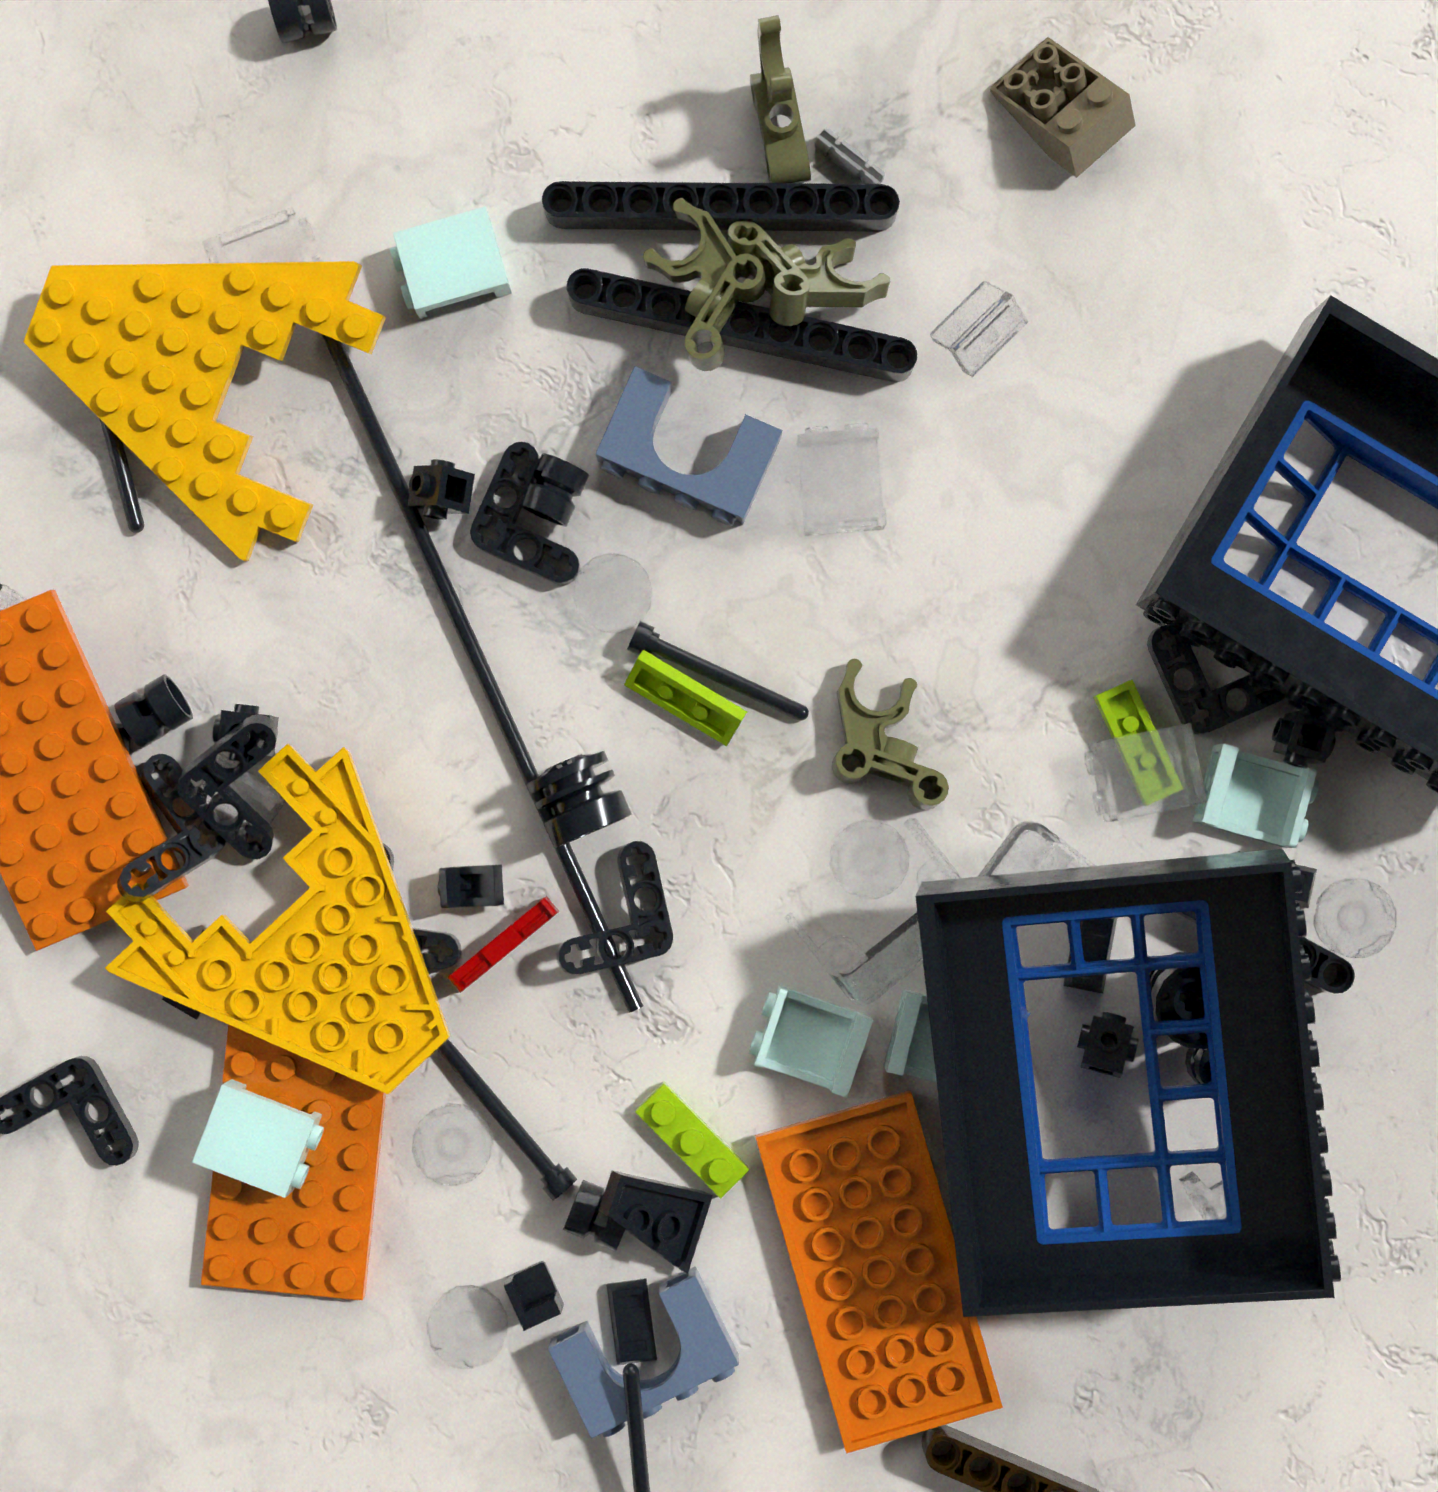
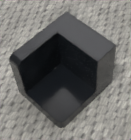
[504,1261,564,1331]

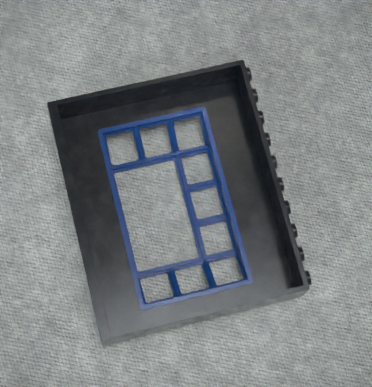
[1136,295,1438,793]
[915,849,1341,1317]

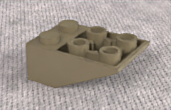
[989,37,1136,178]

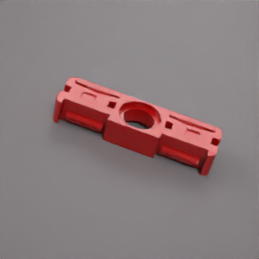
[448,896,560,993]

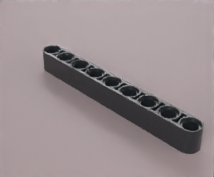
[542,181,900,232]
[567,268,917,382]

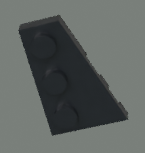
[599,1170,713,1274]

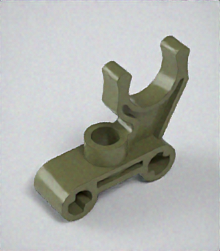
[750,15,811,183]
[643,198,766,371]
[727,221,890,326]
[832,659,949,810]

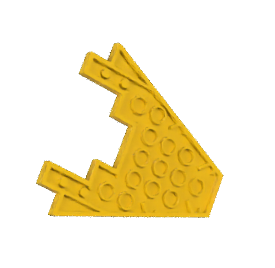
[23,261,386,561]
[105,744,451,1094]

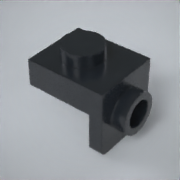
[437,864,504,908]

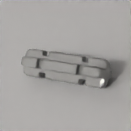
[814,128,885,184]

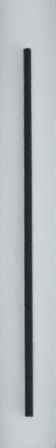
[321,334,643,1013]

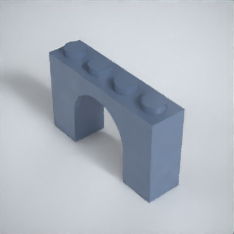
[596,366,783,526]
[548,1267,739,1439]

